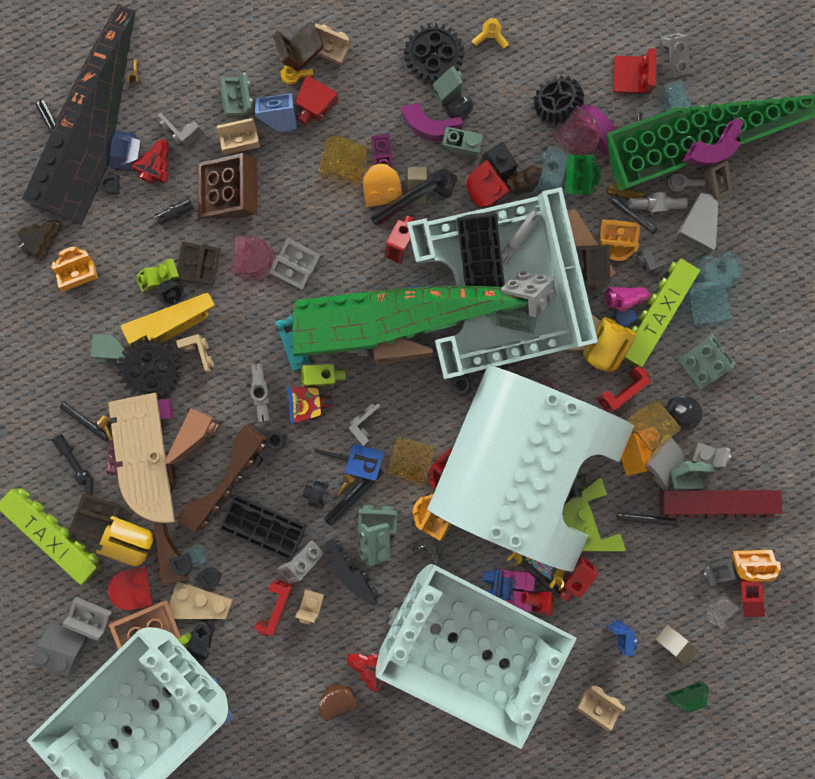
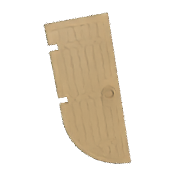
[108,393,175,523]

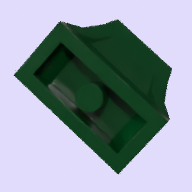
[665,682,709,713]

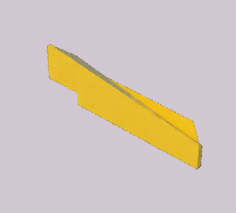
[121,293,215,347]

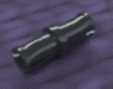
[155,198,194,225]

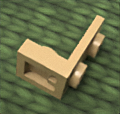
[176,334,214,373]
[295,589,324,624]

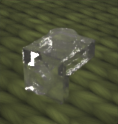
[707,593,739,629]

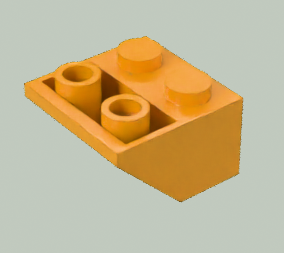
[621,427,659,476]

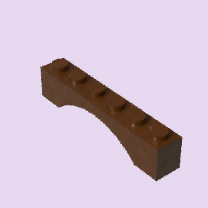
[176,424,268,532]
[152,464,189,584]

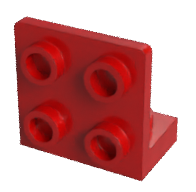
[613,48,657,94]

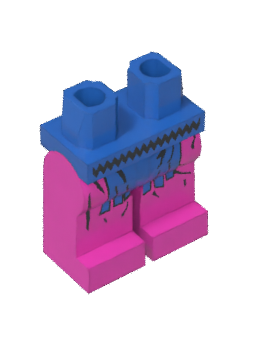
[483,568,535,612]

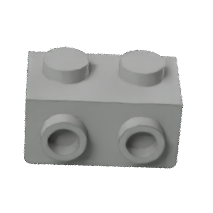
[62,597,112,641]

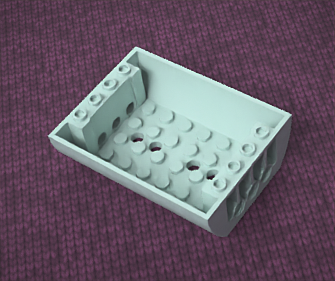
[376,564,577,749]
[26,627,228,779]

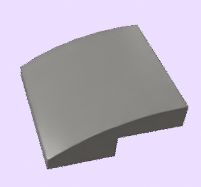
[269,238,322,290]
[645,435,685,491]

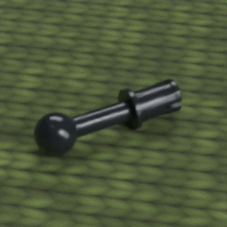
[51,434,91,485]

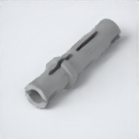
[501,210,542,265]

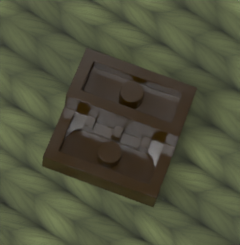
[176,241,221,286]
[576,244,610,285]
[69,493,121,541]

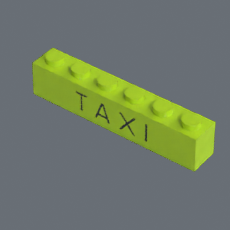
[623,258,700,368]
[0,488,103,585]

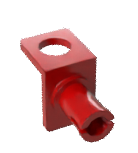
[521,591,555,616]

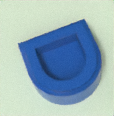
[614,308,638,327]

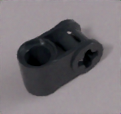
[187,620,214,660]

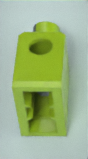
[301,364,346,388]

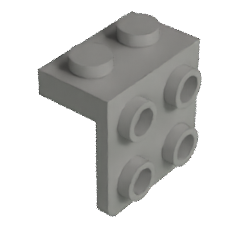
[501,271,556,318]

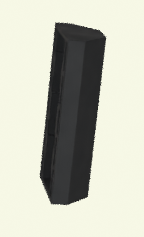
[457,212,505,287]
[219,494,307,562]

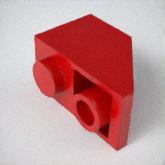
[741,578,765,617]

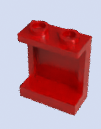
[595,366,651,412]
[254,578,294,637]

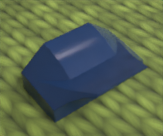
[110,131,141,171]

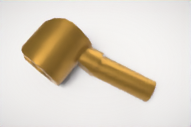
[127,59,141,85]
[97,415,113,442]
[336,474,356,497]

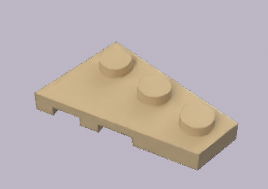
[169,582,233,619]

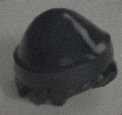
[667,396,702,432]

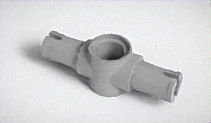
[629,192,688,215]
[250,364,270,423]

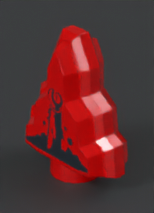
[131,139,169,184]
[347,653,388,693]

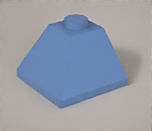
[255,93,297,132]

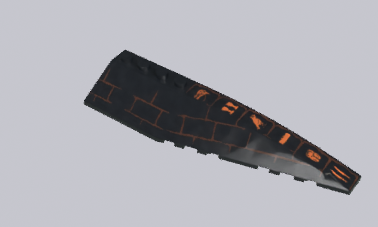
[22,4,135,225]

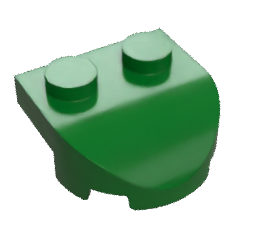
[565,155,601,194]

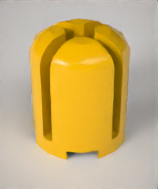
[583,317,637,372]
[96,516,153,566]

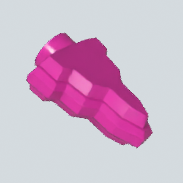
[605,287,651,312]

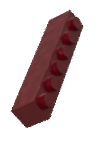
[659,490,782,518]

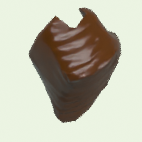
[319,684,357,721]

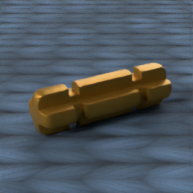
[607,184,645,199]

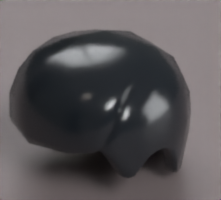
[443,96,473,119]

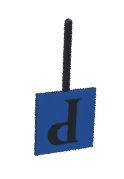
[314,444,385,481]

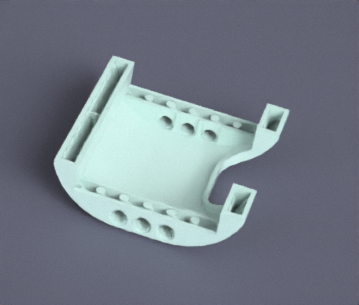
[407,187,598,379]
[428,365,634,572]

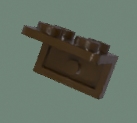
[272,22,324,72]

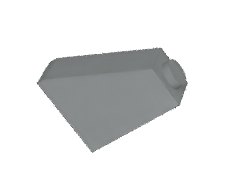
[676,193,718,254]

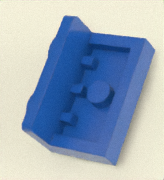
[607,621,637,656]

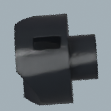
[431,169,458,198]
[156,280,184,307]
[569,473,588,499]
[303,480,330,510]

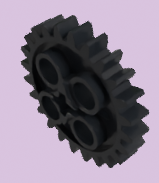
[404,23,464,84]
[117,337,182,397]

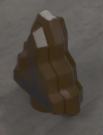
[504,165,542,195]
[16,219,62,261]

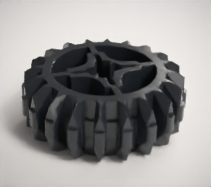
[534,75,585,126]

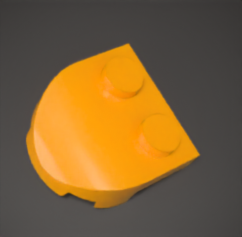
[362,164,402,207]
[599,219,641,261]
[52,247,98,292]
[413,494,452,542]
[732,550,781,582]

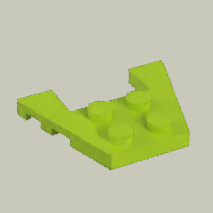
[562,478,626,551]

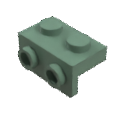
[219,73,253,116]
[670,461,716,490]
[358,505,398,534]
[358,523,391,566]

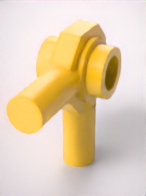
[472,18,509,50]
[280,65,314,85]

